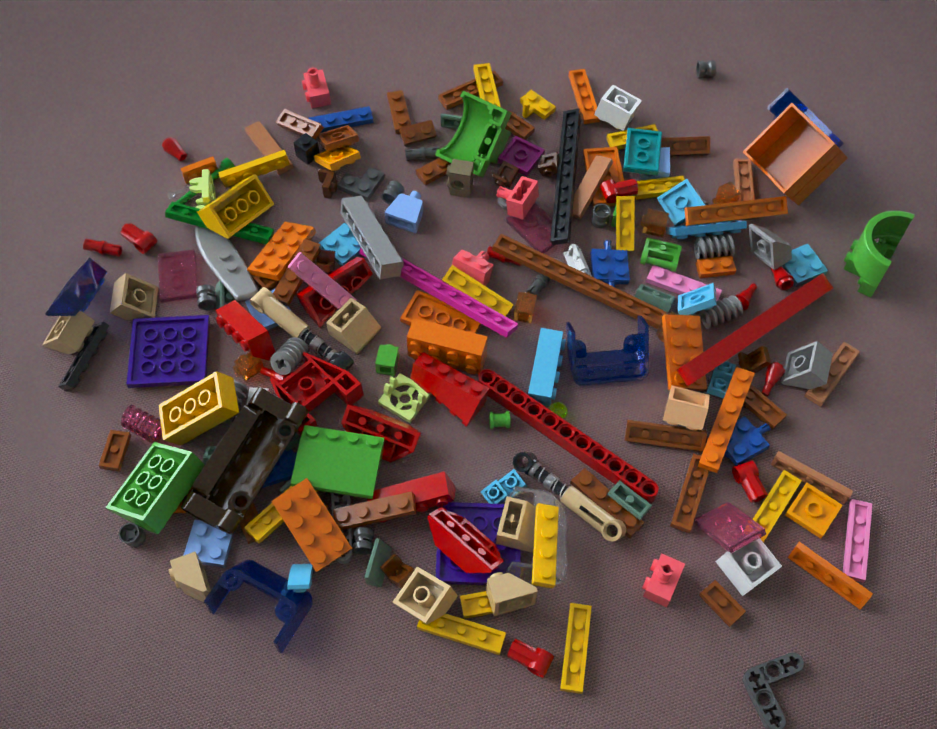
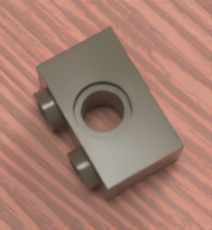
[446,159,474,198]

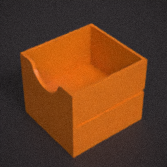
[743,103,848,205]

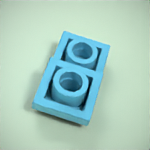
[707,361,736,399]
[481,469,527,504]
[287,564,314,593]

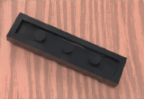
[58,321,109,391]

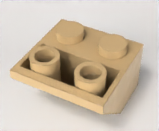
[326,298,381,354]
[496,496,536,553]

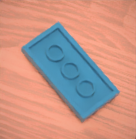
[666,220,747,239]

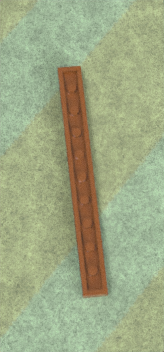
[492,234,667,330]

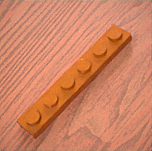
[684,196,788,226]
[698,367,755,473]

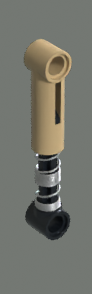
[250,287,354,370]
[513,452,626,541]

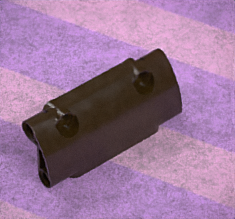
[181,387,309,535]

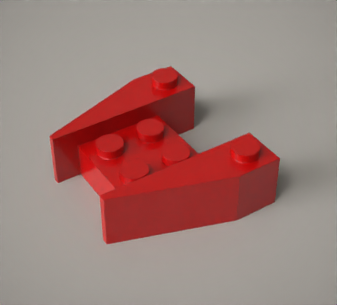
[270,352,364,436]

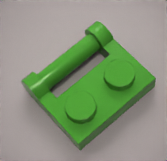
[640,237,682,272]

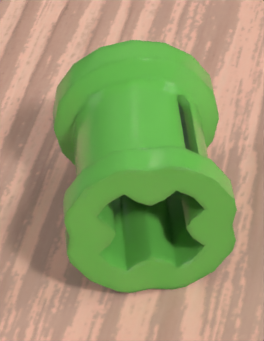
[489,411,510,429]

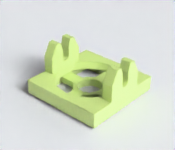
[189,169,216,209]
[378,373,432,423]

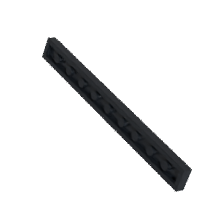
[550,108,581,246]

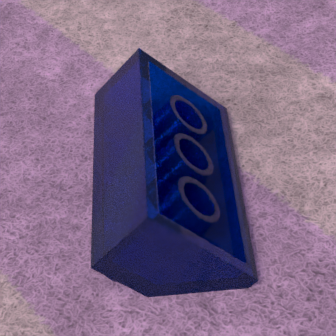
[45,257,108,316]

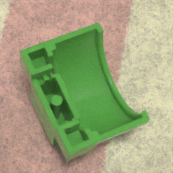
[435,91,512,177]
[844,211,914,298]

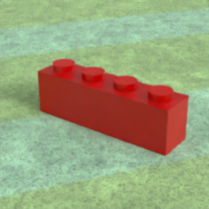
[296,257,373,328]
[215,300,275,361]
[410,352,490,427]
[367,471,456,522]

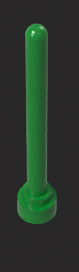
[166,157,235,210]

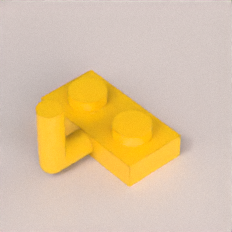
[520,90,556,120]

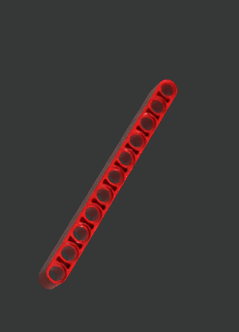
[676,273,834,386]
[478,369,659,504]

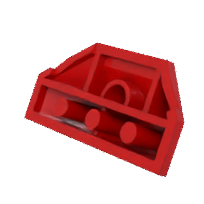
[341,404,421,463]
[428,507,504,573]

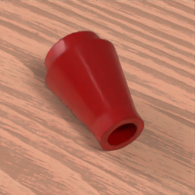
[162,137,187,161]
[771,266,794,290]

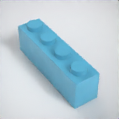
[528,328,566,406]

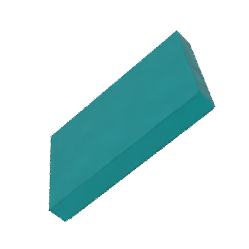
[623,128,662,176]

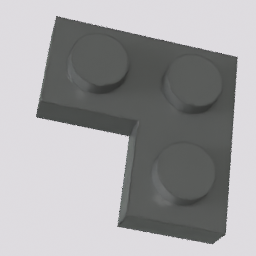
[337,167,385,202]

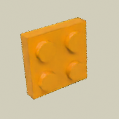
[314,146,361,171]
[785,482,843,539]

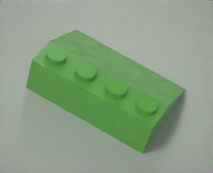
[291,425,384,499]
[106,442,205,534]

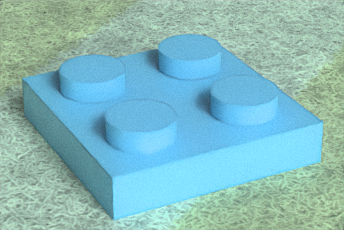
[657,179,705,226]
[318,223,360,266]
[782,244,828,287]
[678,283,717,316]

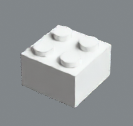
[594,85,642,131]
[715,532,782,596]

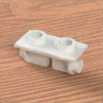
[563,244,592,276]

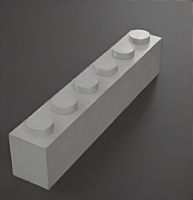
[340,196,404,279]

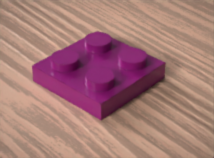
[498,136,545,176]

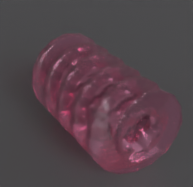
[121,404,163,443]

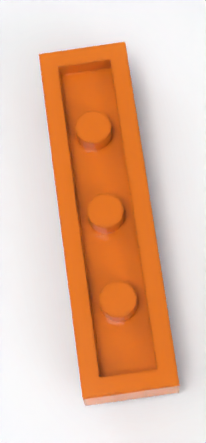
[568,69,600,124]
[787,541,873,610]

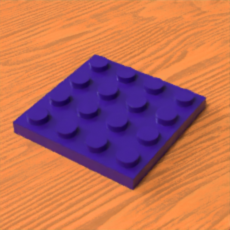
[126,315,210,388]
[435,502,521,586]

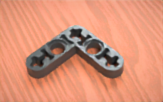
[742,653,804,729]

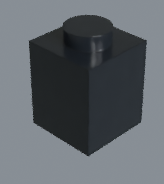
[293,133,320,165]

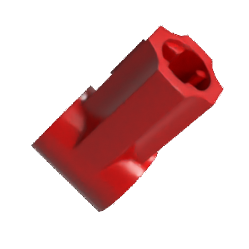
[600,179,638,204]
[120,223,158,255]
[732,461,768,503]
[507,638,554,678]

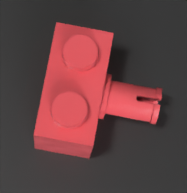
[301,67,331,109]
[496,176,539,220]
[452,250,494,286]
[642,553,685,608]

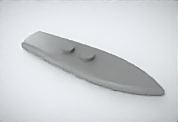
[195,226,259,301]

